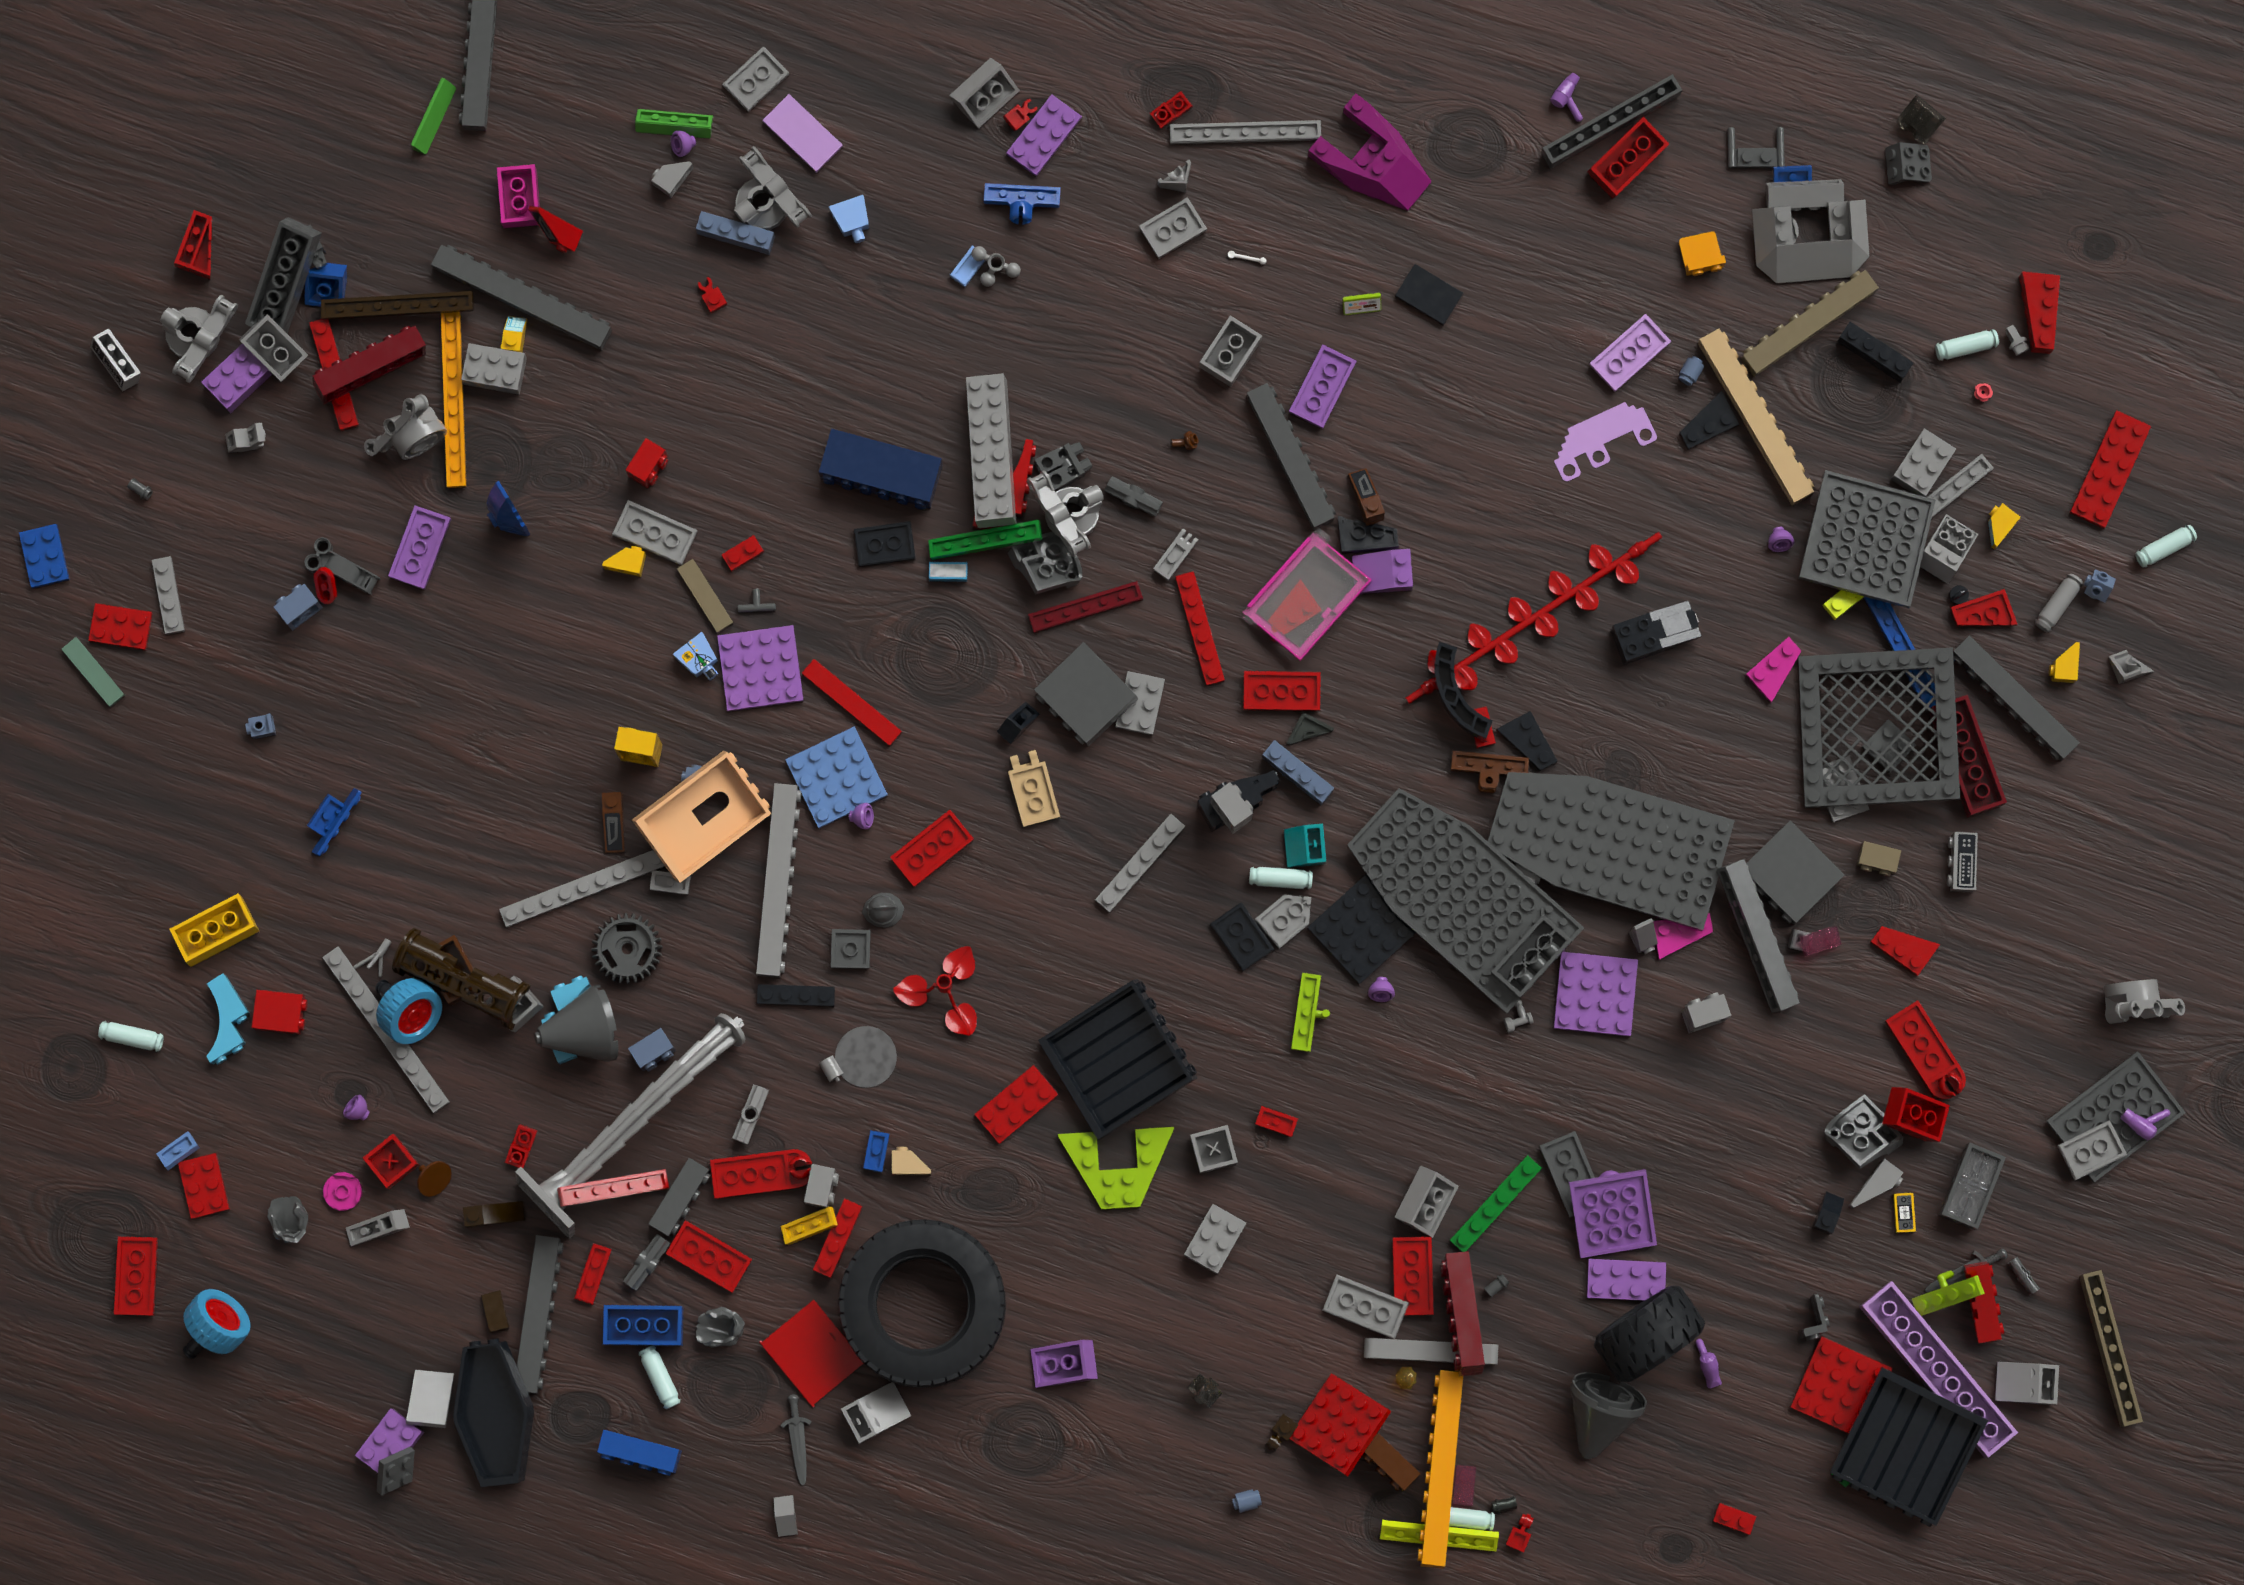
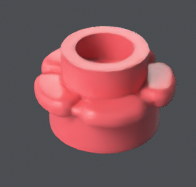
[1974,383,1993,402]

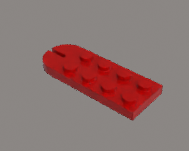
[1885,1001,1966,1100]
[710,1149,812,1199]

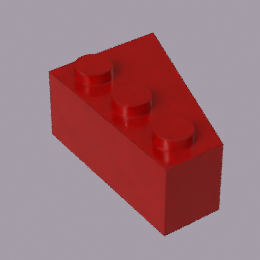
[174,210,212,280]

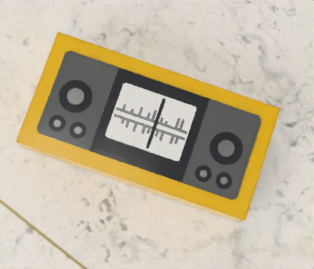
[1893,1193,1916,1233]

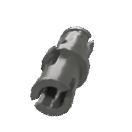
[2007,1256,2040,1295]

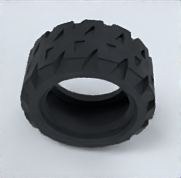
[1594,1286,1705,1382]

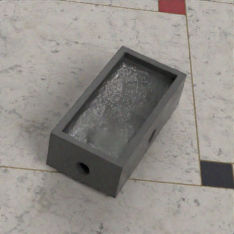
[1938,1143,2006,1230]

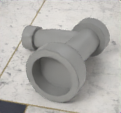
[1504,1001,1534,1033]

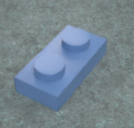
[156,1131,200,1170]

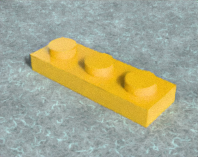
[781,1207,838,1245]

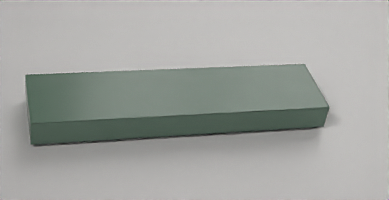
[62,637,125,707]

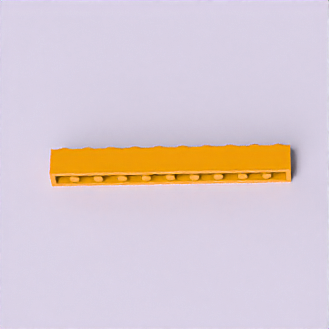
[1417,1370,1463,1569]

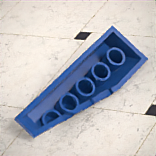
[487,481,530,536]

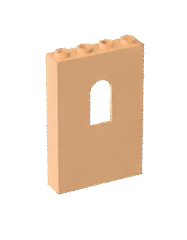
[632,751,772,883]

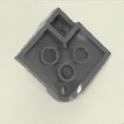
[1008,532,1082,595]
[1825,1094,1903,1170]

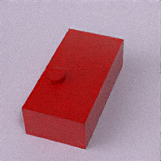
[1587,117,1669,199]

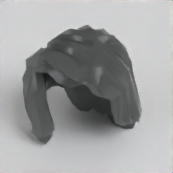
[267,1196,308,1244]
[695,1307,745,1348]

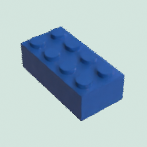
[603,1305,684,1346]
[597,1429,682,1476]

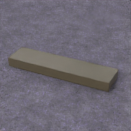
[677,559,733,633]

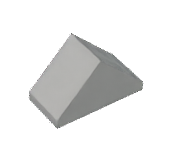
[774,1495,798,1537]

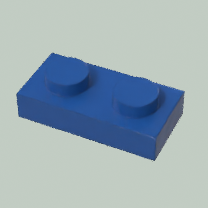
[1773,165,1812,182]
[863,1130,890,1172]

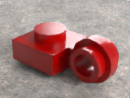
[1506,1513,1534,1552]

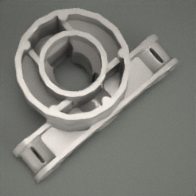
[733,146,812,230]
[160,295,238,383]
[364,394,447,460]
[1027,470,1104,557]
[2104,979,2185,1024]

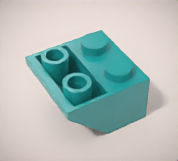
[1284,824,1326,868]

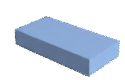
[950,245,985,287]

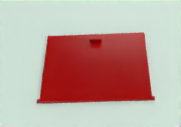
[759,1299,864,1408]

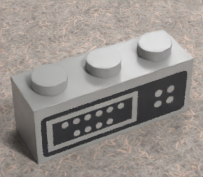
[90,329,141,392]
[1947,832,1978,892]

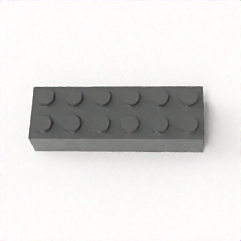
[245,217,322,334]

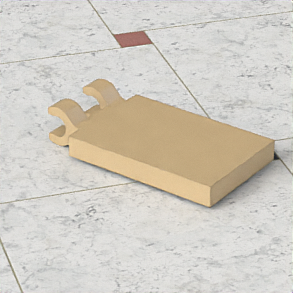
[1008,750,1060,827]

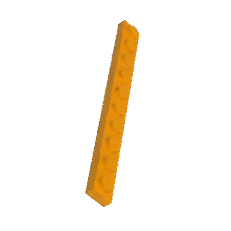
[441,312,467,488]

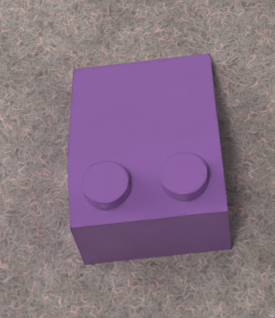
[1352,549,1413,594]
[1031,1340,1098,1388]

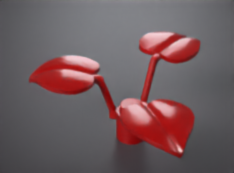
[893,946,977,1036]

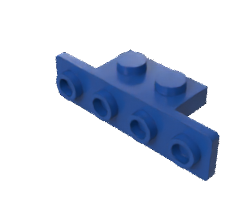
[307,788,362,856]

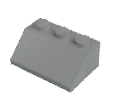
[949,58,1020,128]
[239,314,308,381]
[1395,1166,1459,1238]

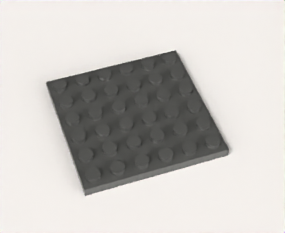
[1798,470,1936,608]

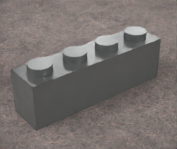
[649,1158,711,1237]

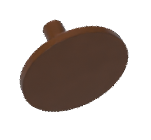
[417,1161,452,1197]

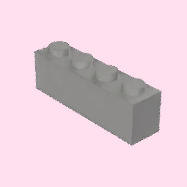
[1766,179,1844,211]

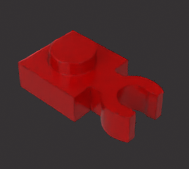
[1003,99,1037,131]
[698,277,727,313]

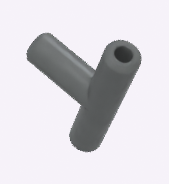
[738,588,776,612]

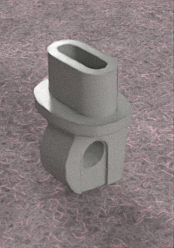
[2006,325,2029,356]

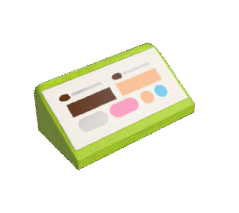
[1342,293,1381,315]

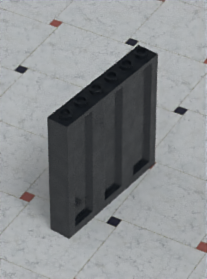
[1038,979,1197,1139]
[1829,1367,1988,1527]

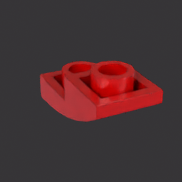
[1150,91,1193,129]
[505,1124,538,1169]

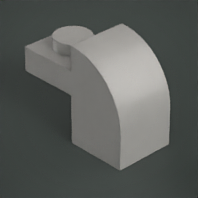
[225,423,266,453]

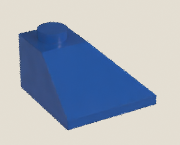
[305,263,347,307]

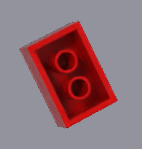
[1882,1087,1950,1142]

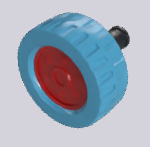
[375,978,442,1044]
[183,1289,250,1359]

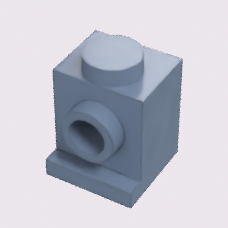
[245,713,276,739]

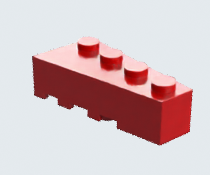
[2019,271,2060,354]
[1963,1261,2004,1343]

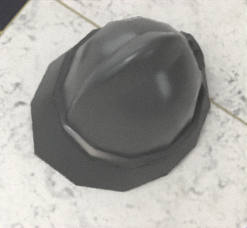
[862,893,905,928]

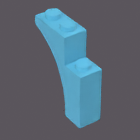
[206,973,250,1065]
[541,976,591,1064]

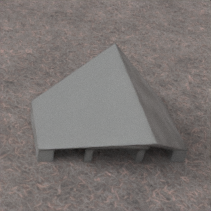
[1157,160,1191,192]
[2109,650,2154,684]

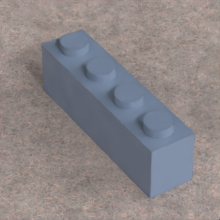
[696,211,775,255]
[1262,740,1334,806]

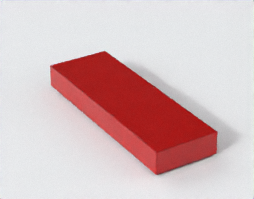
[574,1243,612,1305]

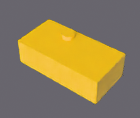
[614,727,662,767]
[170,893,259,967]

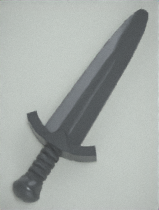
[1925,1249,2008,1293]
[781,1394,812,1485]

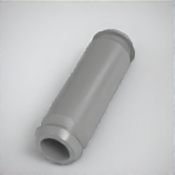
[2035,574,2083,632]

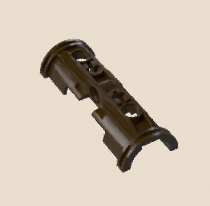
[392,928,531,1030]

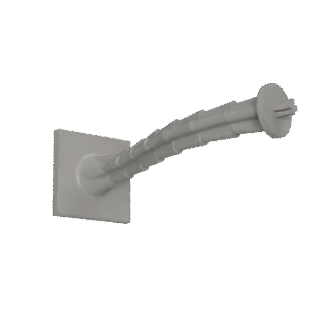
[515,1013,745,1239]

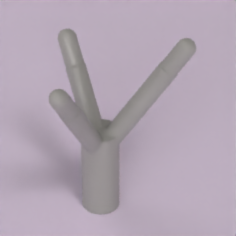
[354,938,392,977]

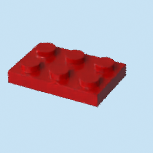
[88,603,153,650]
[178,1153,230,1219]

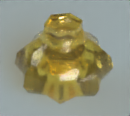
[1395,1366,1417,1390]

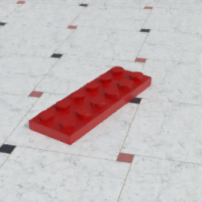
[2070,410,2151,529]

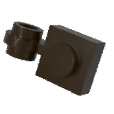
[1266,1414,1298,1451]

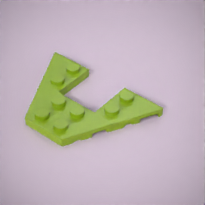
[1058,1127,1174,1210]

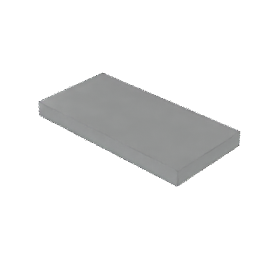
[612,500,698,566]
[1322,1274,1409,1339]

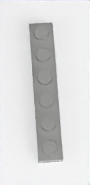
[1095,814,1185,913]

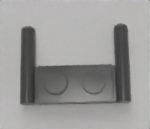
[1727,127,1785,168]

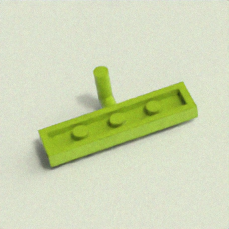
[1291,973,1330,1052]
[1912,1270,1985,1316]

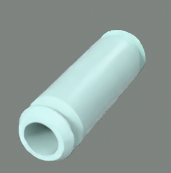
[1935,329,1999,361]
[2135,525,2197,567]
[1249,866,1313,889]
[98,1021,164,1052]
[639,1346,680,1409]
[1449,1507,1495,1531]

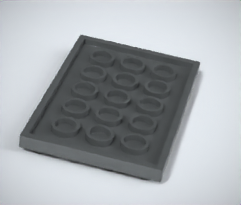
[2046,1051,2186,1183]

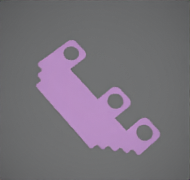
[1554,402,1657,481]

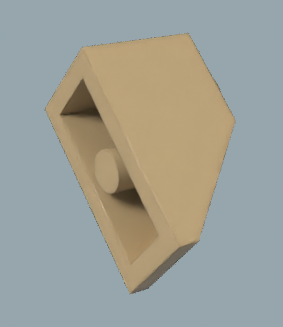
[892,1147,931,1175]

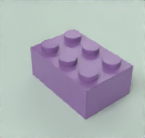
[201,343,272,413]
[355,1408,424,1473]

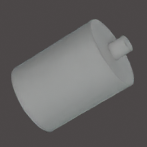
[819,1055,844,1082]

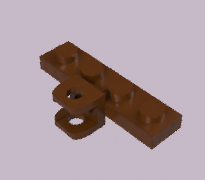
[1451,751,1529,793]

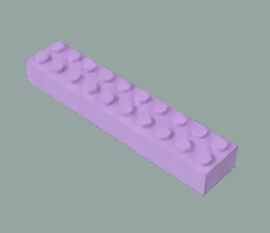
[1859,1281,2018,1458]

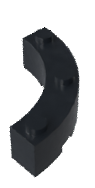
[1434,641,1493,741]

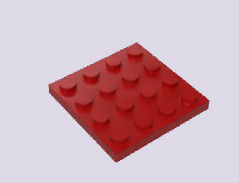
[1790,1336,1893,1433]
[1289,1373,1391,1477]

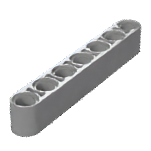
[1364,1338,1499,1365]

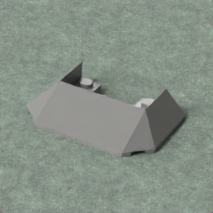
[1752,199,1869,283]

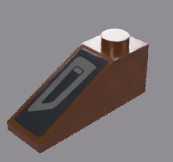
[1348,468,1385,526]
[602,792,625,853]

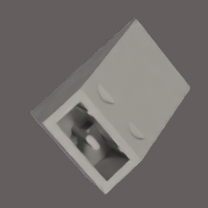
[1920,514,1978,584]
[1995,1362,2059,1405]
[841,1382,911,1444]

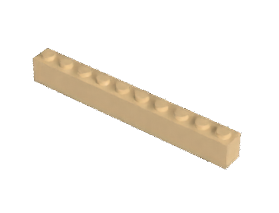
[1698,329,1814,506]

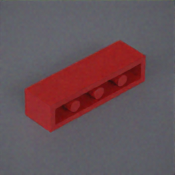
[813,1199,863,1279]

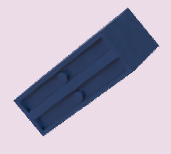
[819,429,943,510]

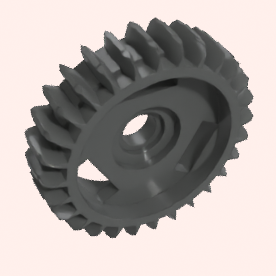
[591,913,663,984]

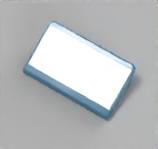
[929,562,968,582]

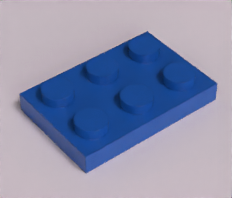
[19,524,70,589]

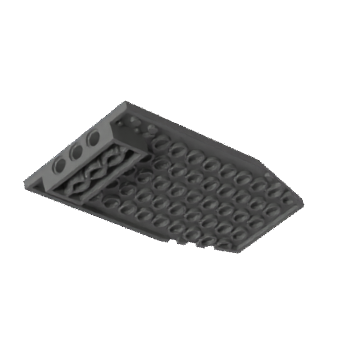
[1488,772,1735,931]
[1347,788,1584,1014]

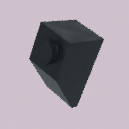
[997,702,1040,744]
[1812,1191,1844,1235]

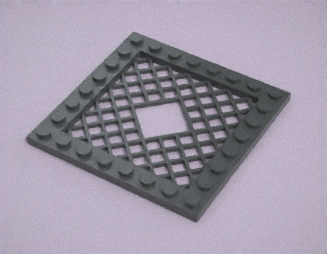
[1798,647,1960,808]

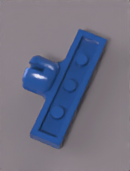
[984,183,1060,225]

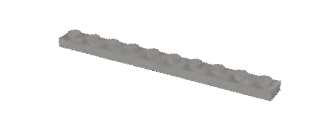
[499,850,665,928]
[322,946,450,1113]

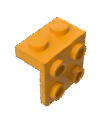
[1679,232,1726,276]

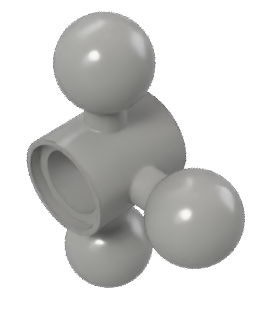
[971,246,1021,287]

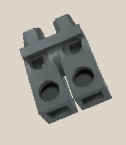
[1034,442,1092,492]

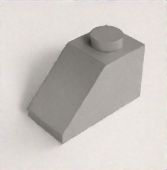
[651,161,693,198]

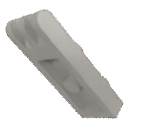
[1153,529,1199,581]

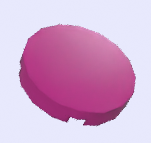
[323,1172,362,1211]

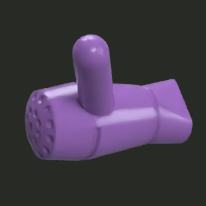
[1550,73,1583,122]
[2120,1109,2170,1141]
[1695,1339,1722,1388]

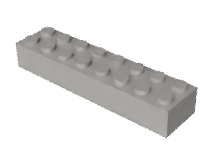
[966,373,1016,528]

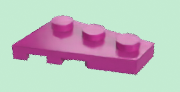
[1746,637,1801,703]
[1653,913,1713,960]

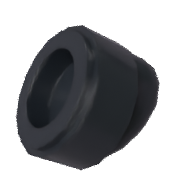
[1949,585,1969,605]

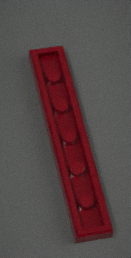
[1028,581,1143,633]

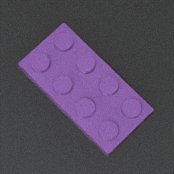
[1006,94,1082,177]
[1289,345,1357,429]
[388,505,451,590]
[1587,1259,1666,1301]

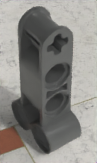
[304,537,381,595]

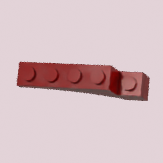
[973,439,1036,530]

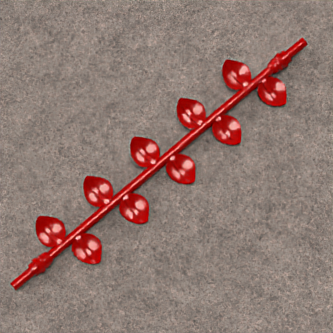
[1405,532,1662,704]

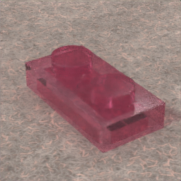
[1800,926,1842,956]
[1453,1465,1476,1506]

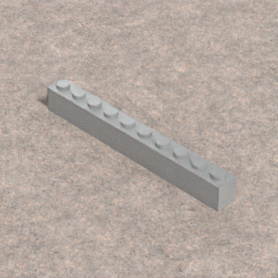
[756,783,801,978]

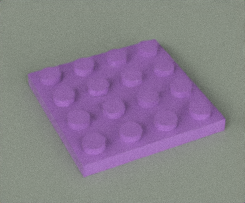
[718,625,804,712]
[1554,952,1638,1037]
[1569,1169,1657,1258]

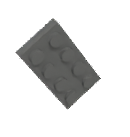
[1539,1131,1595,1218]

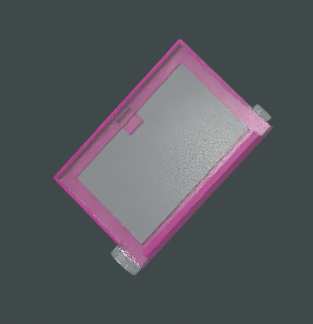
[1242,528,1372,661]

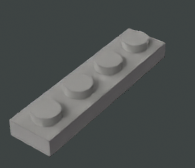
[152,556,185,635]

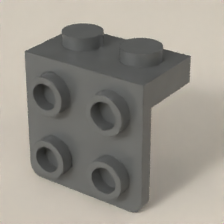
[1885,142,1932,185]
[1799,1293,1830,1341]

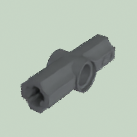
[1105,476,1163,517]
[623,1234,671,1291]

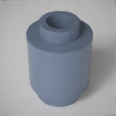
[1678,356,1704,386]
[1232,1489,1262,1513]

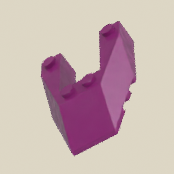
[1308,93,1432,211]

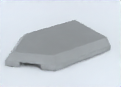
[1255,895,1311,949]

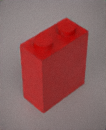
[252,990,308,1035]

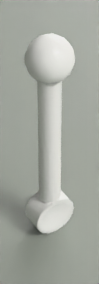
[1228,251,1266,265]

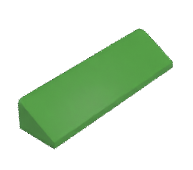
[411,78,456,154]
[635,109,713,138]

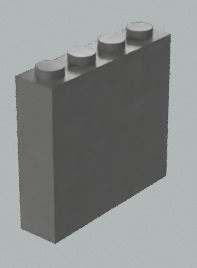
[1034,642,1138,746]
[1747,820,1844,925]

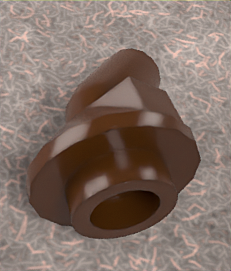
[1171,431,1199,450]

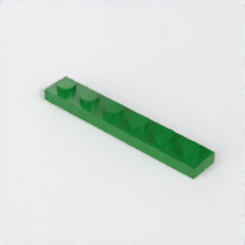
[928,520,1042,560]
[1449,1155,1542,1252]

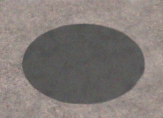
[835,1026,897,1088]

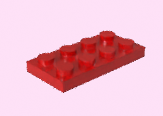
[1243,671,1321,711]
[890,810,974,887]
[974,1065,1059,1144]
[666,1220,753,1293]
[114,1237,158,1316]
[1392,1237,1434,1316]

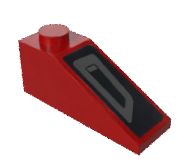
[528,206,583,253]

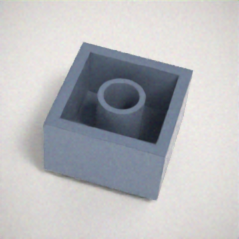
[273,584,323,631]
[628,1028,676,1072]

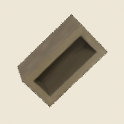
[1856,841,1901,877]

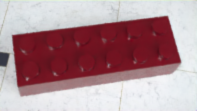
[313,326,426,405]
[1928,695,2007,818]
[1440,1251,1485,1377]

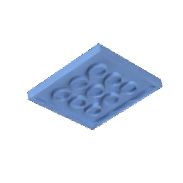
[785,726,888,829]

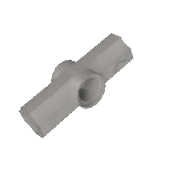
[732,1084,769,1145]

